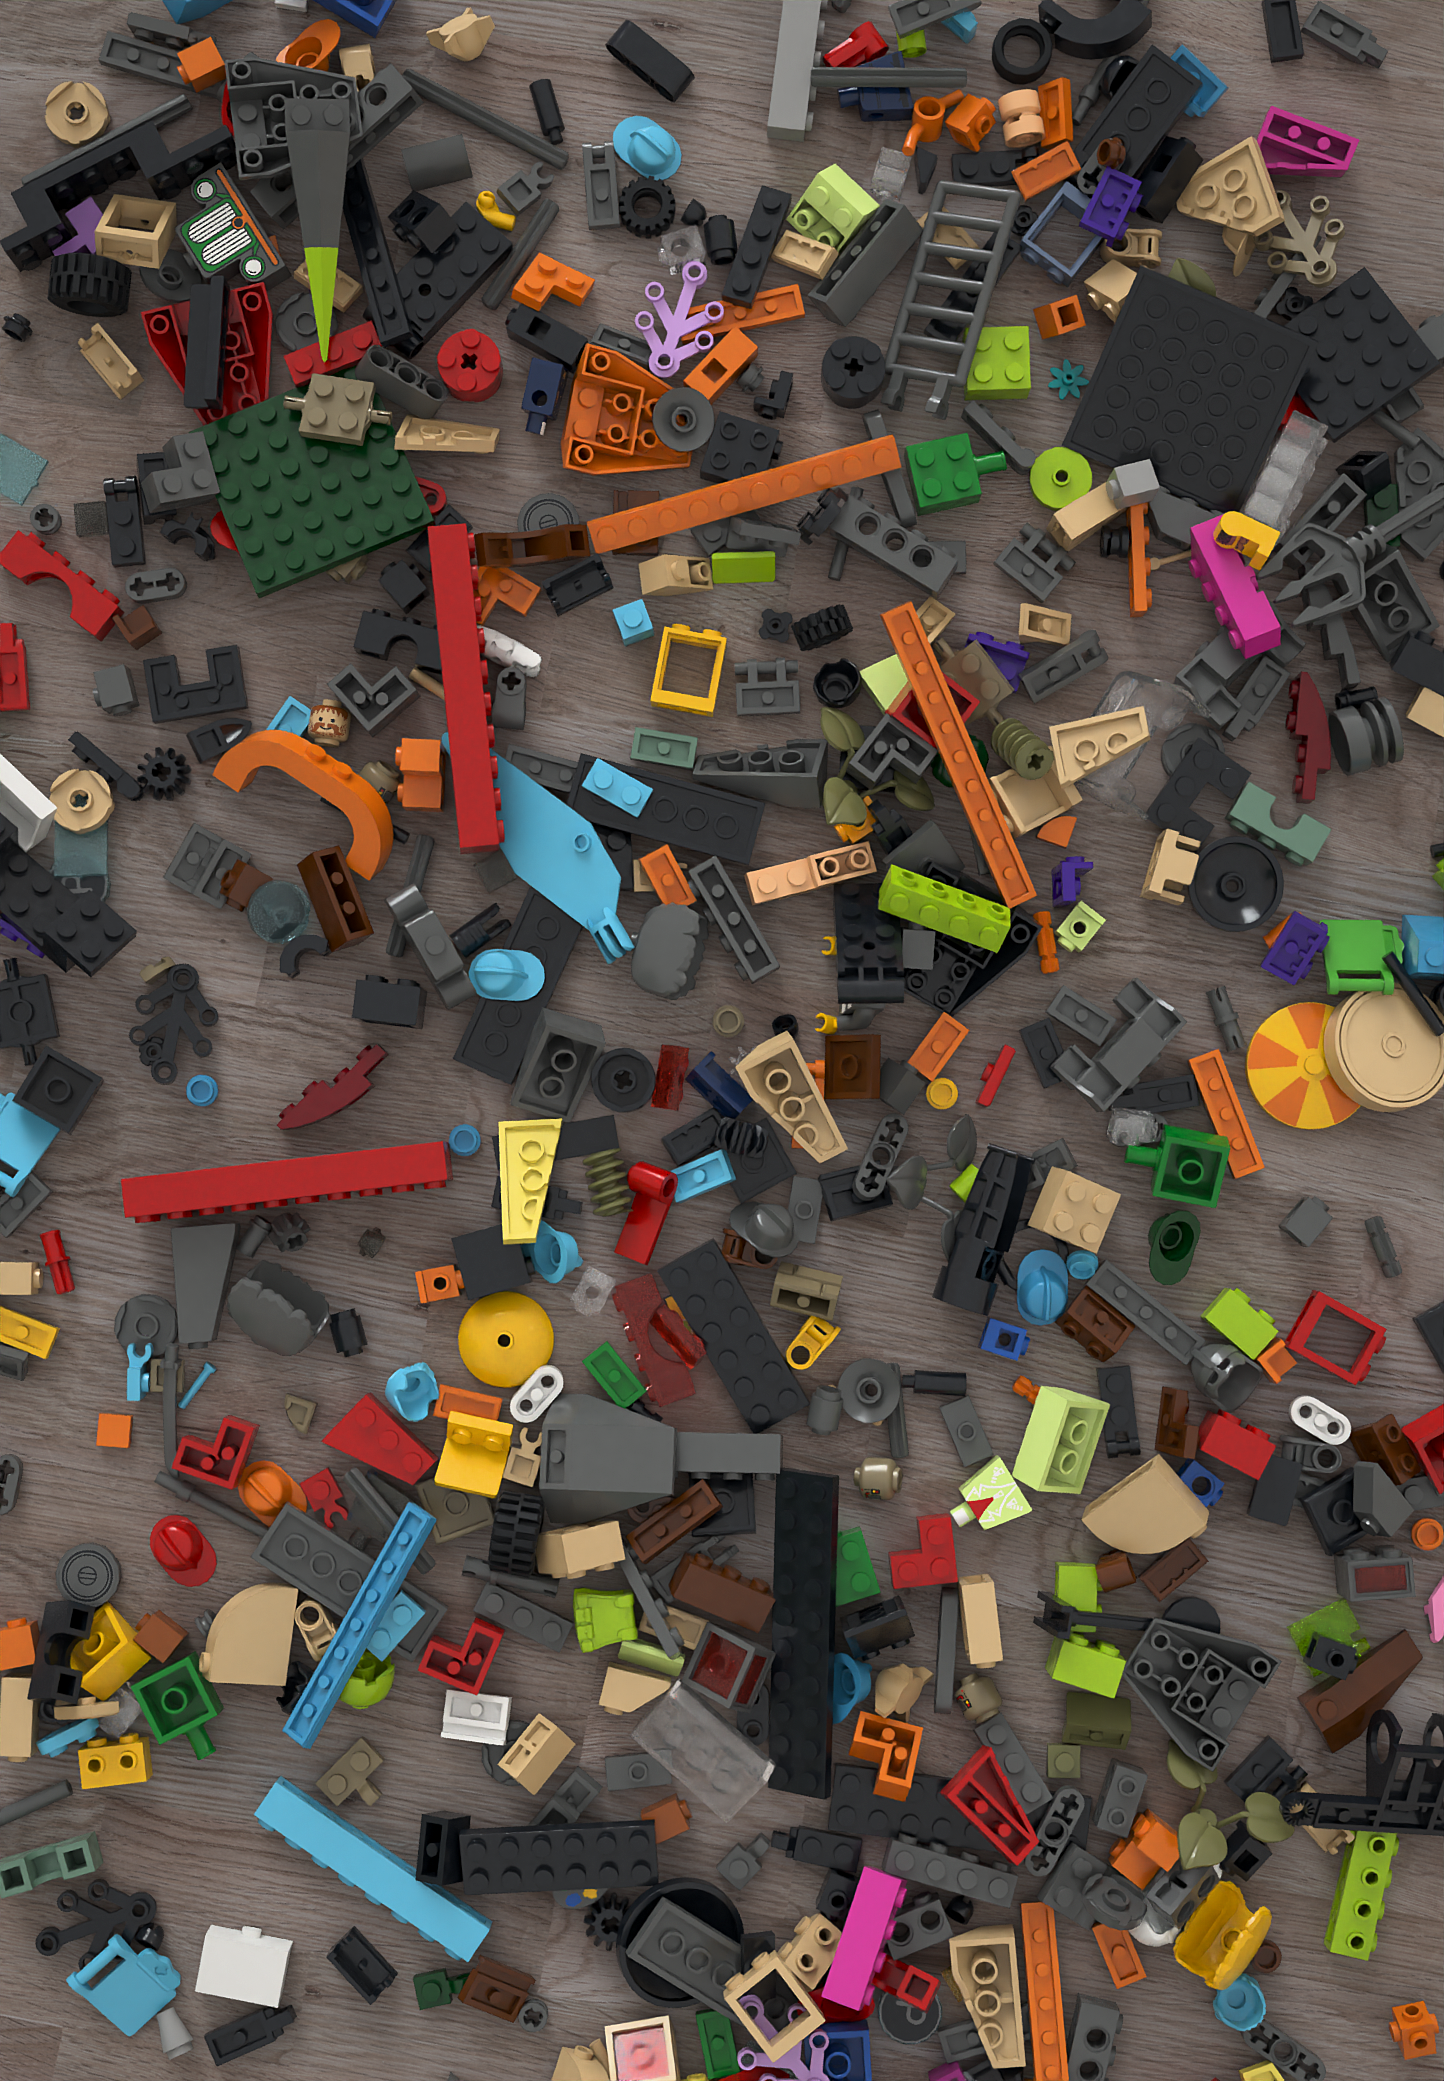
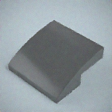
[163,823,251,909]

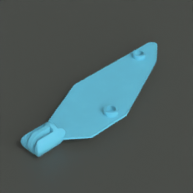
[442,732,635,964]

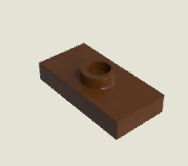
[1138,1538,1209,1603]

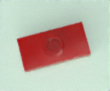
[975,1044,1016,1108]

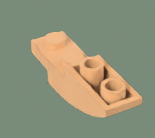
[744,841,877,906]

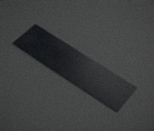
[492,1115,619,1171]

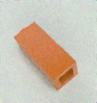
[683,326,758,405]

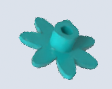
[1048,359,1089,400]

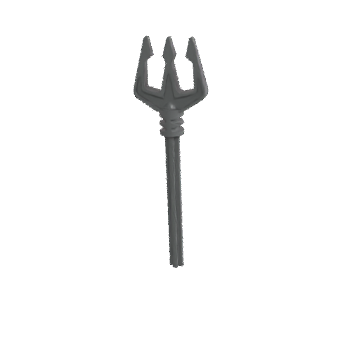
[1256,485,1444,628]

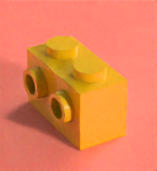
[78,1733,153,1789]

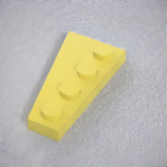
[498,1118,562,1245]

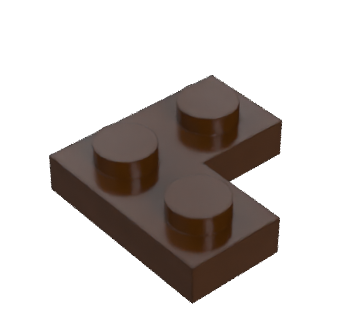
[1154,1386,1200,1459]

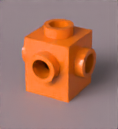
[1389,2001,1439,2060]

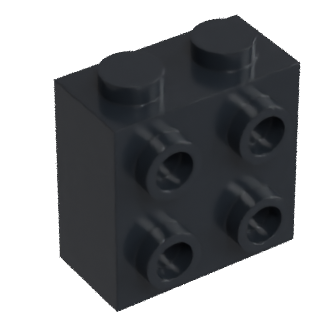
[700,411,784,484]
[451,1224,536,1300]

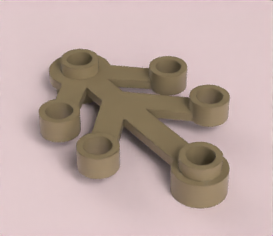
[1253,190,1345,288]

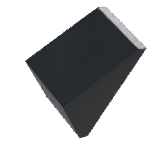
[1335,451,1392,501]

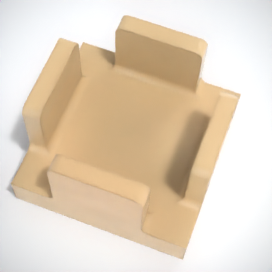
[1140,829,1201,906]

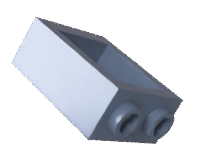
[1020,181,1105,287]

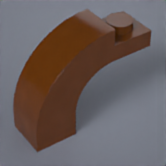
[474,524,590,568]

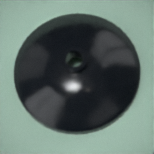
[1187,836,1284,932]

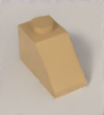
[599,1662,671,1715]

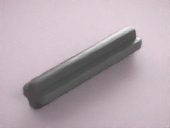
[886,1363,909,1458]

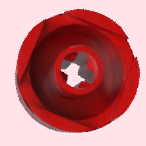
[437,329,503,402]

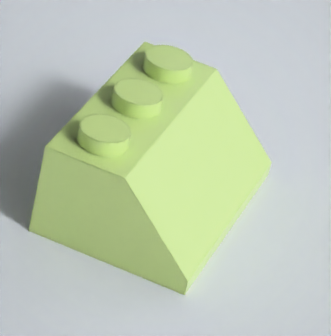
[1011,1386,1110,1494]

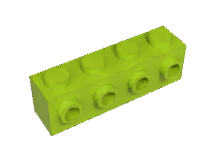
[878,864,1010,953]
[1323,1830,1399,1961]

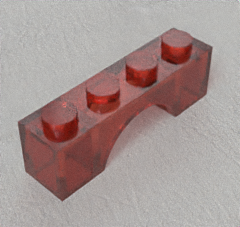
[612,1272,696,1407]

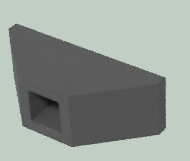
[1146,485,1224,551]

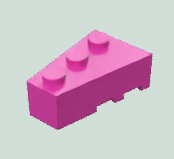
[1256,106,1359,177]

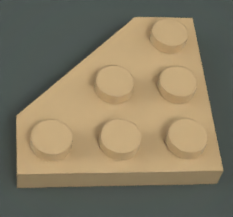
[1176,136,1285,236]

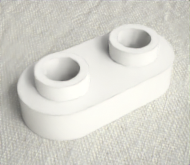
[510,1365,563,1423]
[1289,1395,1351,1445]

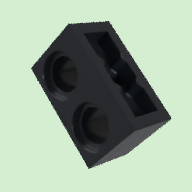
[388,190,459,253]

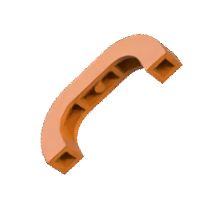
[212,730,393,881]

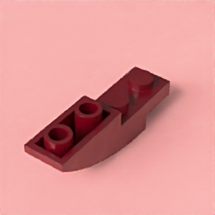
[1285,671,1331,804]
[277,1044,389,1130]

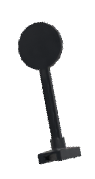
[1033,1591,1220,1639]

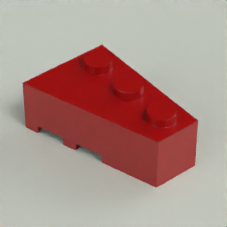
[321,1392,439,1485]
[939,1745,1039,1866]

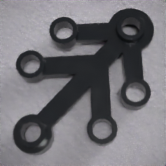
[129,963,219,1085]
[35,1879,157,1970]

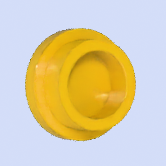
[926,1078,958,1110]

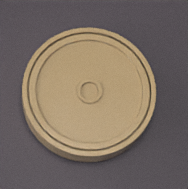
[1324,982,1444,1112]

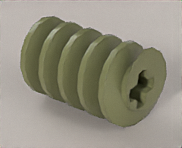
[991,718,1054,780]
[583,1148,634,1217]

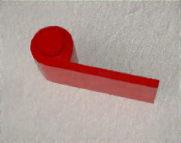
[614,1161,678,1266]

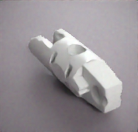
[477,624,542,678]

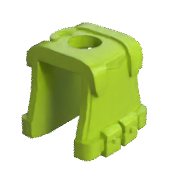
[573,1587,638,1653]

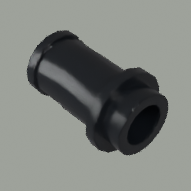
[1335,686,1378,710]

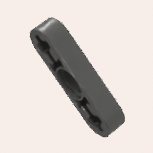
[852,1113,908,1201]
[1024,1785,1084,1876]
[1240,2018,1326,2081]

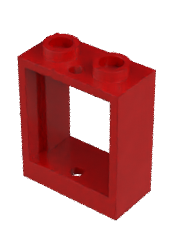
[1284,1290,1387,1385]

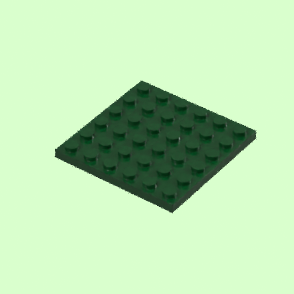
[189,365,436,599]

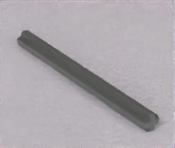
[402,69,569,170]
[21,94,192,186]

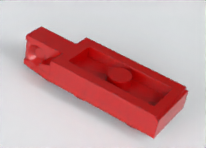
[0,623,30,712]

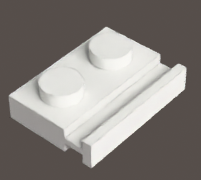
[441,1689,512,1746]

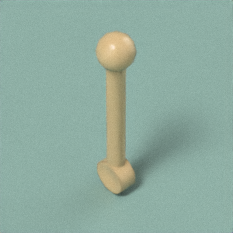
[1150,550,1191,571]

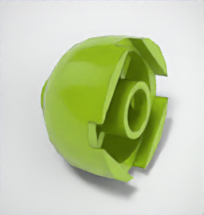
[339,1648,395,1709]

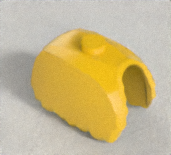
[1173,1880,1272,1990]

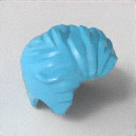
[385,1362,439,1422]
[1213,1973,1266,2031]

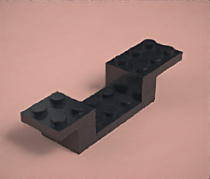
[0,121,237,272]
[0,813,137,977]

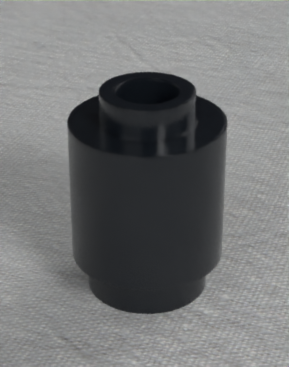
[703,215,738,265]
[329,1308,368,1357]

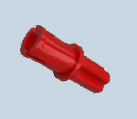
[39,1230,75,1294]

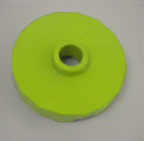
[1029,447,1092,511]

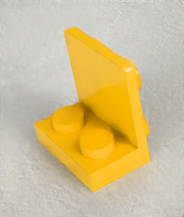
[434,1411,513,1498]

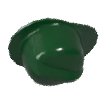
[1148,1210,1201,1285]

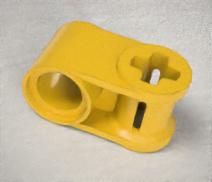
[785,1316,841,1370]

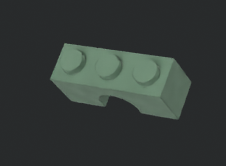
[1225,782,1332,866]
[0,1831,103,1899]

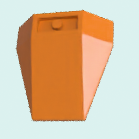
[561,343,693,476]

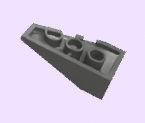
[692,739,828,809]

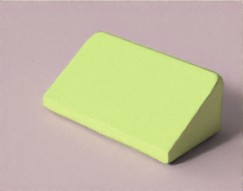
[618,1638,685,1676]

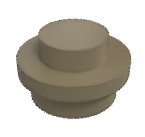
[712,1005,744,1037]

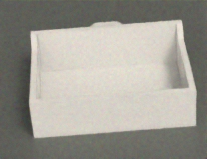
[0,754,57,852]
[195,1925,293,2008]

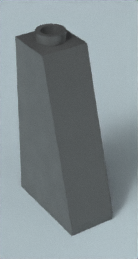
[171,1223,241,1349]

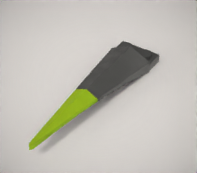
[284,98,350,362]

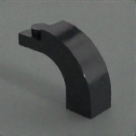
[1038,0,1152,59]

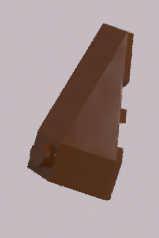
[1297,1629,1423,1754]

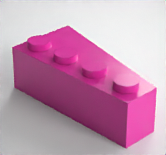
[1188,514,1281,659]
[821,1866,908,2011]

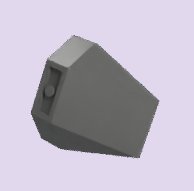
[224,57,363,181]
[539,1393,677,1524]
[1122,1617,1282,1772]

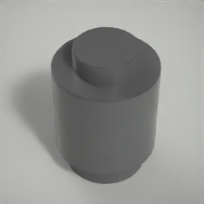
[806,1385,843,1435]

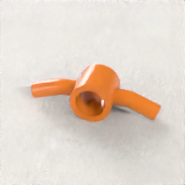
[902,89,964,156]

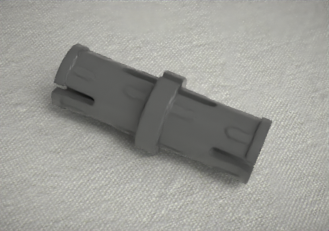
[1206,986,1247,1052]

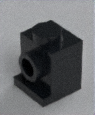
[1220,1820,1272,1882]

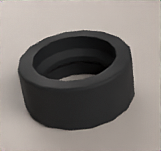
[992,18,1053,85]

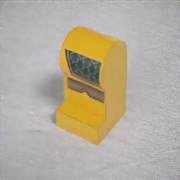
[1213,511,1280,571]

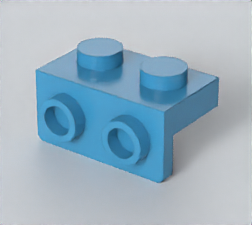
[1171,45,1229,118]

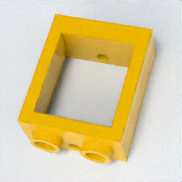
[650,624,727,717]

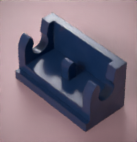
[685,1051,753,1119]

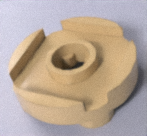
[45,81,111,148]
[50,769,115,835]

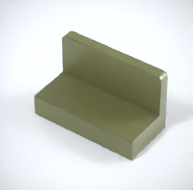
[1062,1692,1131,1750]

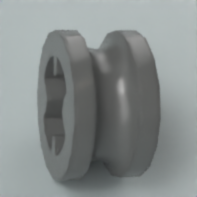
[30,504,62,535]
[194,1609,216,1639]
[519,1998,548,2032]

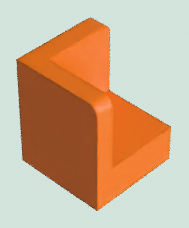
[1253,1337,1297,1384]

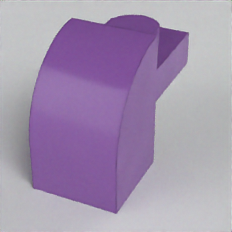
[52,197,103,256]

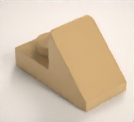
[916,596,956,648]
[1019,603,1072,647]

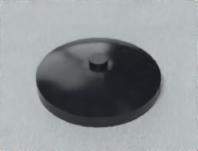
[616,1877,744,2008]

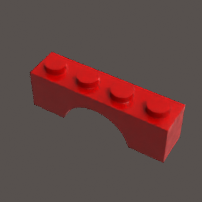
[0,530,125,642]

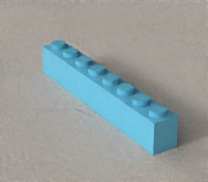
[254,1776,492,1962]

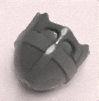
[1191,1344,1263,1413]

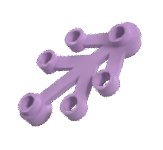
[635,261,724,378]
[737,1995,830,2081]

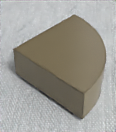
[139,957,176,985]
[285,1393,318,1434]

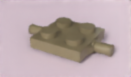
[283,373,392,446]
[932,637,1014,727]

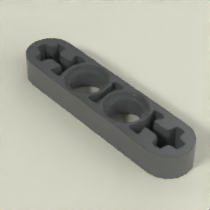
[862,409,917,528]
[934,1587,959,1714]

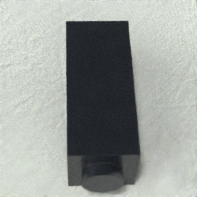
[1136,136,1203,224]
[505,303,588,374]

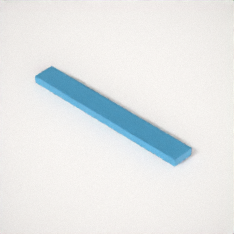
[282,1502,437,1749]

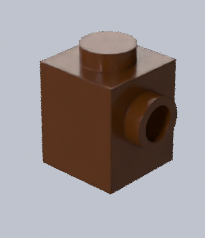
[219,859,273,912]

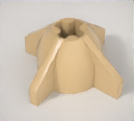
[426,7,495,62]
[875,1663,934,1723]

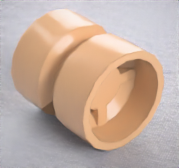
[998,89,1045,148]

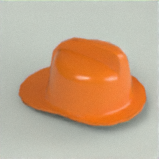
[276,19,341,72]
[238,1460,308,1527]

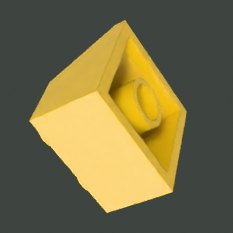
[70,1601,152,1702]

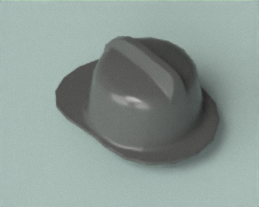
[729,1202,799,1258]

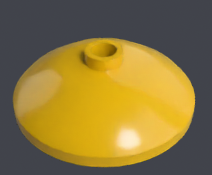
[458,1291,554,1388]

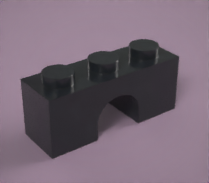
[353,609,442,675]
[27,1600,95,1706]

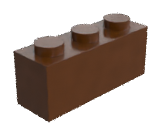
[297,845,374,952]
[668,1552,776,1634]

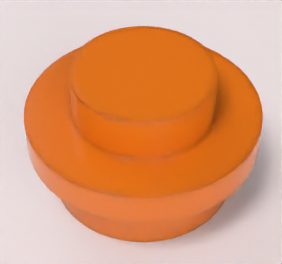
[1411,1518,1444,1551]

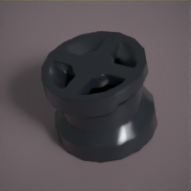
[1100,526,1129,558]

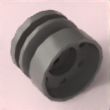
[1328,697,1404,776]

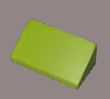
[712,551,775,584]

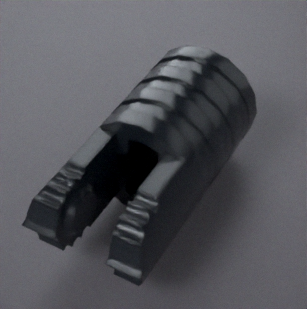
[449,903,512,958]

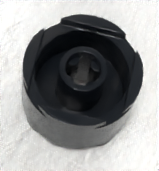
[821,336,885,409]
[591,1048,656,1113]

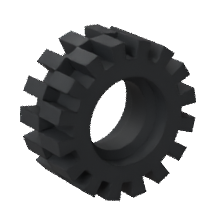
[791,604,853,651]

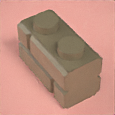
[770,1261,843,1321]

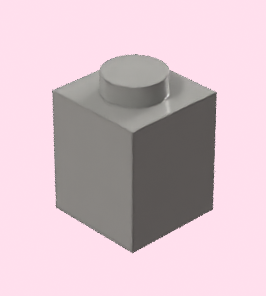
[1106,459,1160,510]

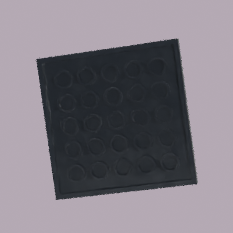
[1062,265,1319,514]

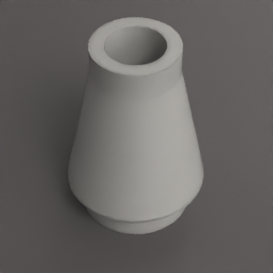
[156,2007,194,2060]

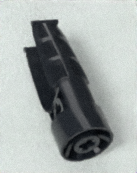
[932,1143,1035,1316]

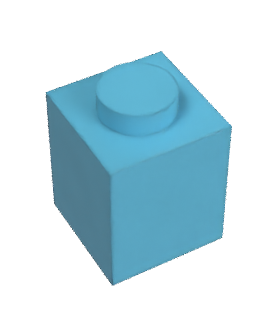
[612,599,654,646]

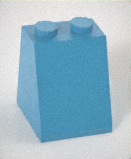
[1401,915,1444,981]

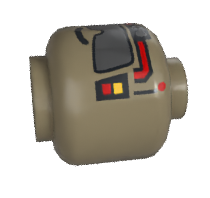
[358,760,400,805]
[854,1457,903,1500]
[955,1673,1003,1724]

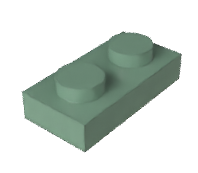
[630,727,698,770]

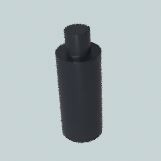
[529,79,565,145]
[902,1370,966,1396]

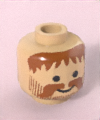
[308,699,351,747]

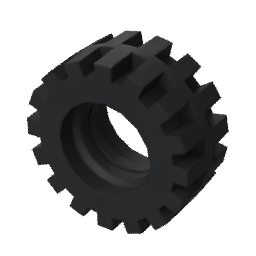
[619,176,675,239]

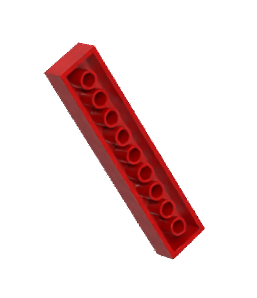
[427,523,505,855]
[121,1141,453,1223]

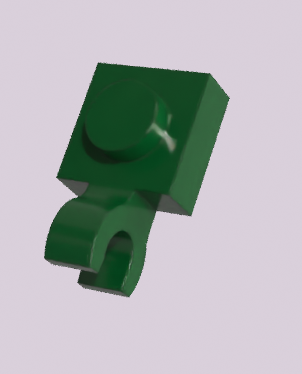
[413,1968,470,2010]

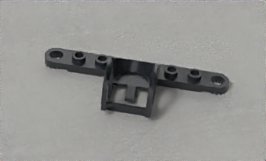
[1279,1709,1444,1836]

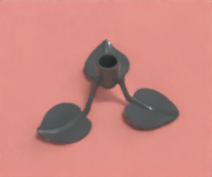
[886,1114,977,1263]

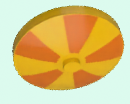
[1245,1002,1361,1130]

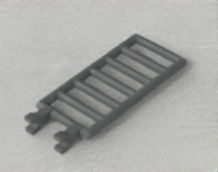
[881,180,1021,420]

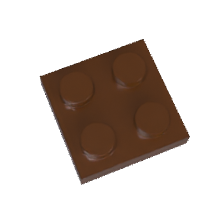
[824,1034,881,1100]

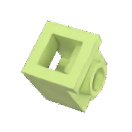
[1054,901,1106,952]

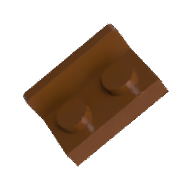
[1055,1285,1136,1362]
[1349,1414,1421,1486]

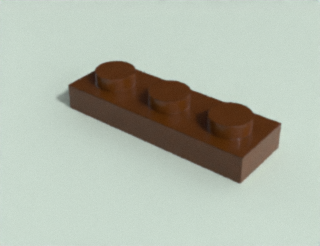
[625,1479,723,1564]

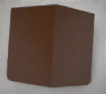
[112,605,162,650]

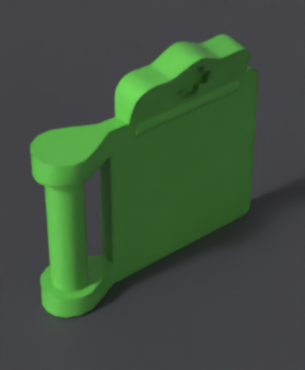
[1319,919,1404,995]

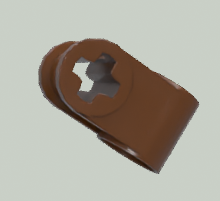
[721,1228,779,1269]
[1095,1549,1137,1593]

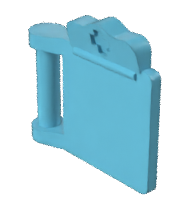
[0,1093,60,1197]
[66,1934,181,2036]

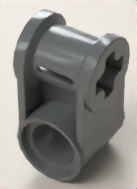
[492,667,527,730]
[1280,1435,1342,1473]

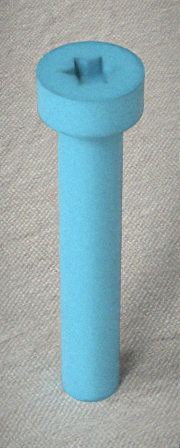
[178,1362,217,1409]

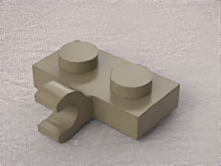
[315,1736,385,1807]

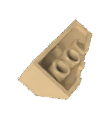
[735,1031,848,1163]
[949,1924,1026,2069]

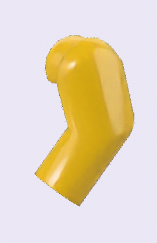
[476,191,516,231]

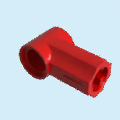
[822,21,889,67]

